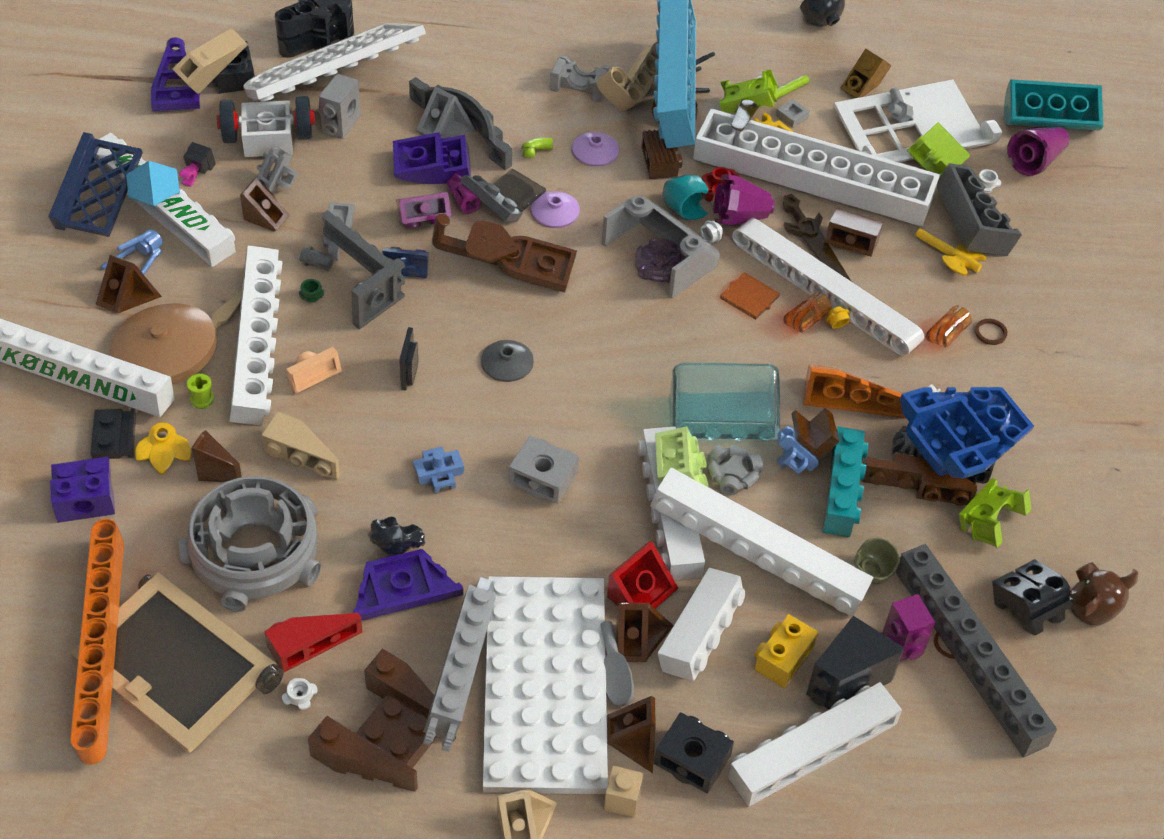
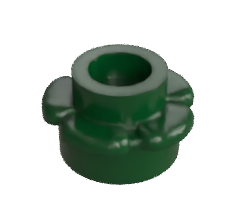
[299,279,324,302]

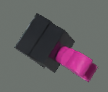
[179,142,216,187]

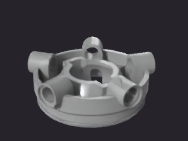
[179,476,322,612]

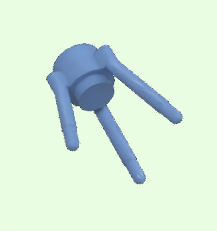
[101,229,163,275]

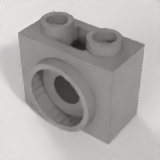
[318,73,361,139]
[509,435,579,504]

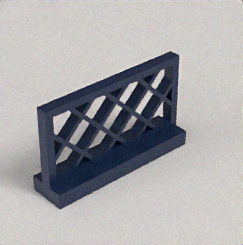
[48,132,143,237]

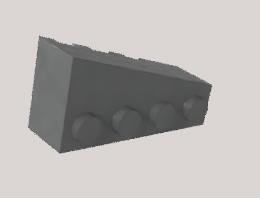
[937,163,1022,256]

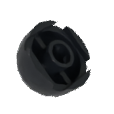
[800,0,845,27]

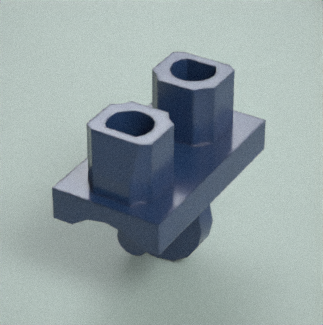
[382,247,429,278]

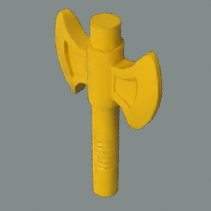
[915,228,987,276]

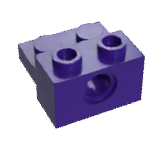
[50,457,115,523]

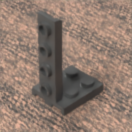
[322,210,405,330]

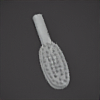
[600,621,635,707]

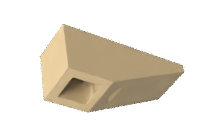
[173,28,248,94]
[262,412,340,479]

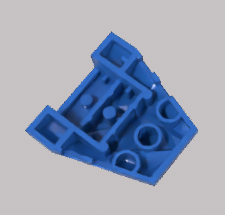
[900,387,1034,479]

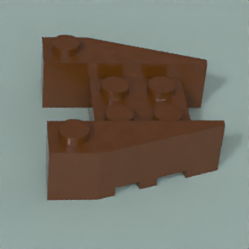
[308,648,456,792]

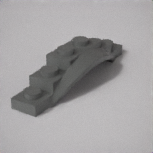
[409,77,512,170]

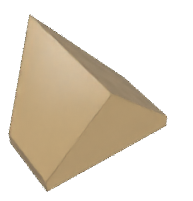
[497,789,558,839]

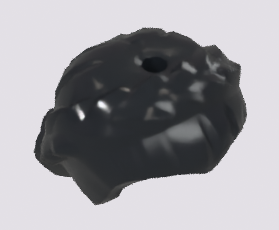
[368,516,426,556]

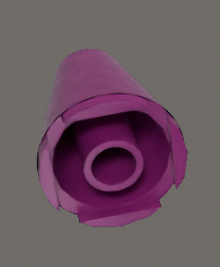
[1007,127,1070,176]

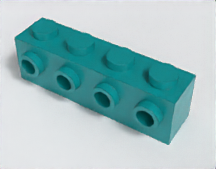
[822,426,869,537]

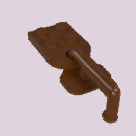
[432,213,577,293]

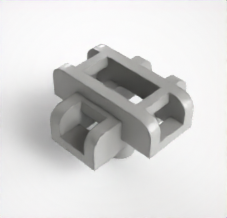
[256,147,298,193]

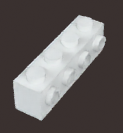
[658,568,745,681]

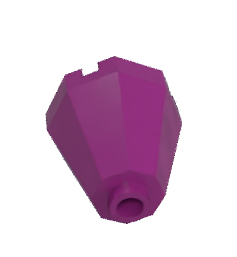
[713,175,775,225]

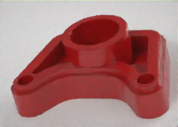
[701,167,741,202]

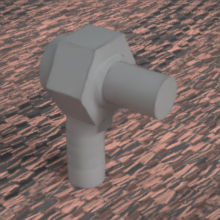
[887,87,913,122]

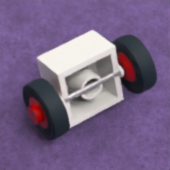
[216,96,315,157]

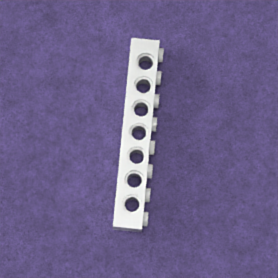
[229,245,282,426]

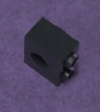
[212,41,255,94]
[654,712,734,794]

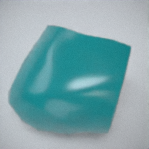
[662,175,708,220]

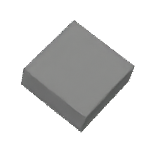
[776,99,810,128]

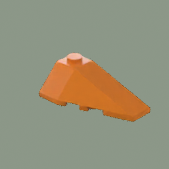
[803,364,906,418]

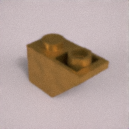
[840,48,892,98]

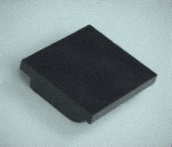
[399,327,419,391]

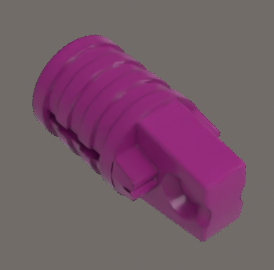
[446,173,481,214]

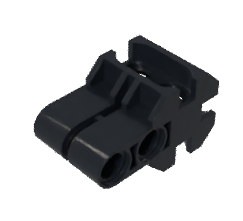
[275,0,354,58]

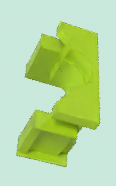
[719,69,778,114]
[959,478,1032,548]

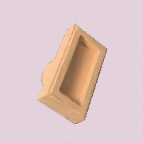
[286,347,342,394]

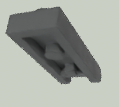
[461,175,523,222]

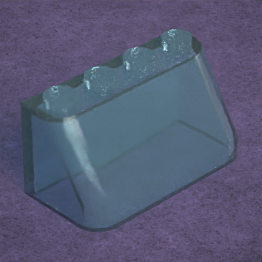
[669,363,780,440]

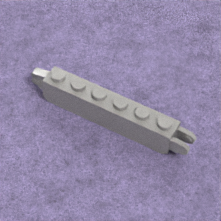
[423,577,497,752]

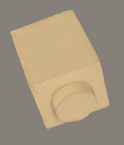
[604,766,644,818]

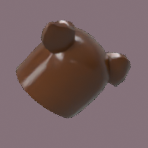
[1069,562,1138,625]

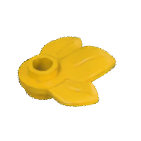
[135,422,192,475]

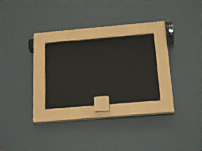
[70,572,284,753]

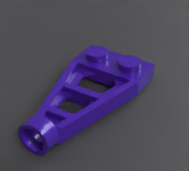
[151,37,200,111]

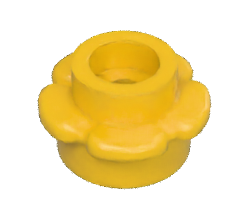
[826,306,851,329]

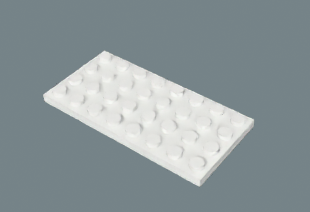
[483,576,608,794]

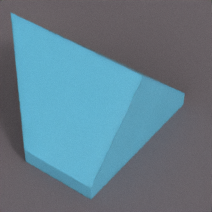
[126,161,180,206]

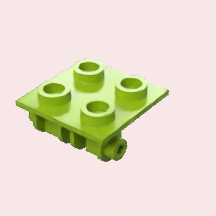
[907,122,971,178]

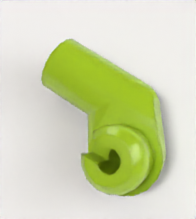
[521,138,553,158]

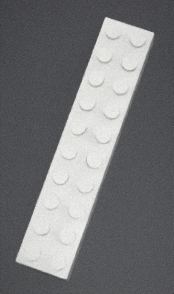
[693,109,940,227]

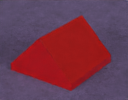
[607,541,679,609]

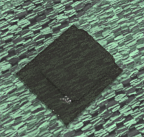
[494,168,546,212]

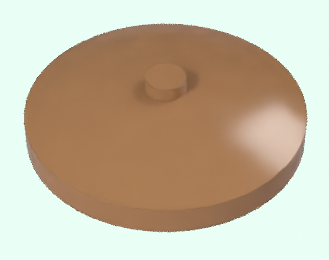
[110,303,218,384]

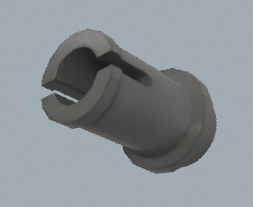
[299,246,334,271]

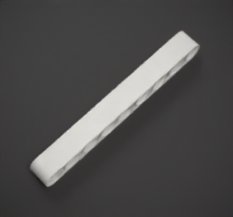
[732,218,924,356]

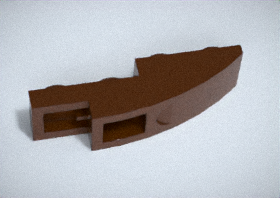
[862,452,977,506]

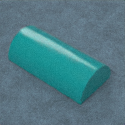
[1004,79,1104,131]

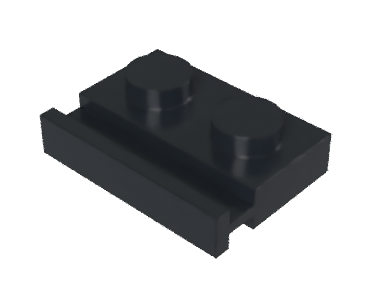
[91,408,136,459]

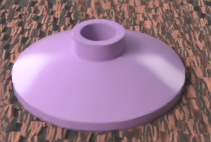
[572,132,619,166]
[531,191,580,228]

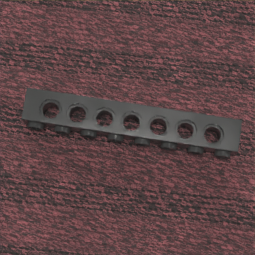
[896,544,1057,758]

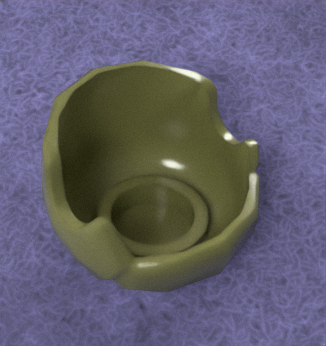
[854,537,900,585]

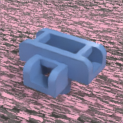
[777,426,819,474]
[413,447,464,493]

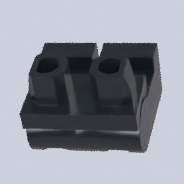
[992,559,1073,635]

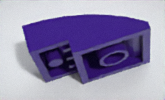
[393,132,471,184]

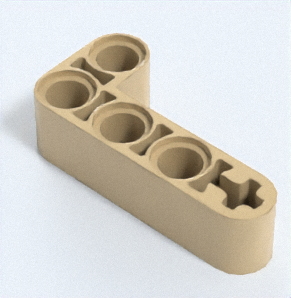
[597,42,659,112]

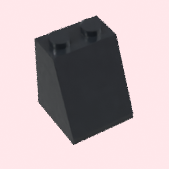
[806,616,904,710]

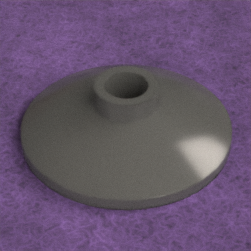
[481,340,534,382]

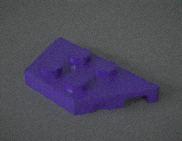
[353,549,464,621]

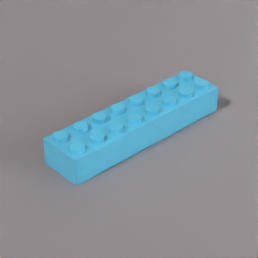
[654,0,696,148]

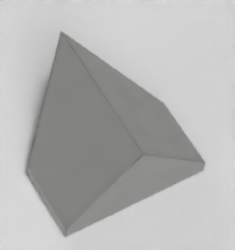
[416,87,476,139]

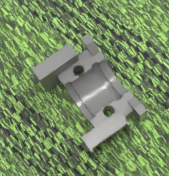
[550,55,610,102]

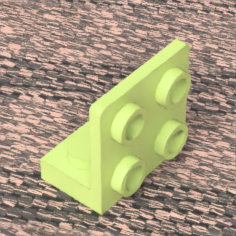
[655,426,708,487]

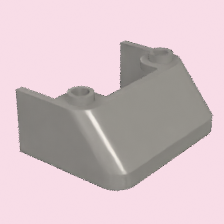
[602,196,720,298]

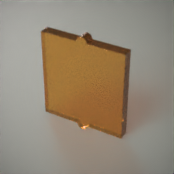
[720,272,780,320]

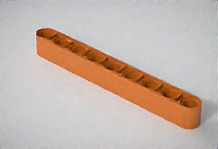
[70,518,124,765]

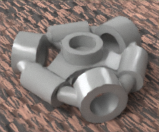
[707,445,763,495]

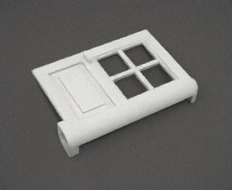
[834,80,1002,163]

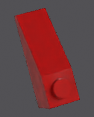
[264,613,363,673]

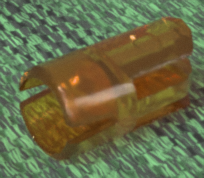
[783,292,832,334]
[925,305,972,348]

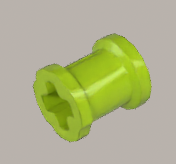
[187,374,215,409]

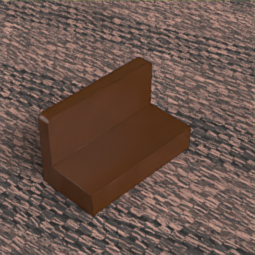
[791,408,839,458]

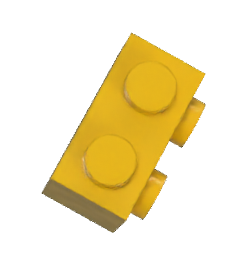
[754,614,819,688]

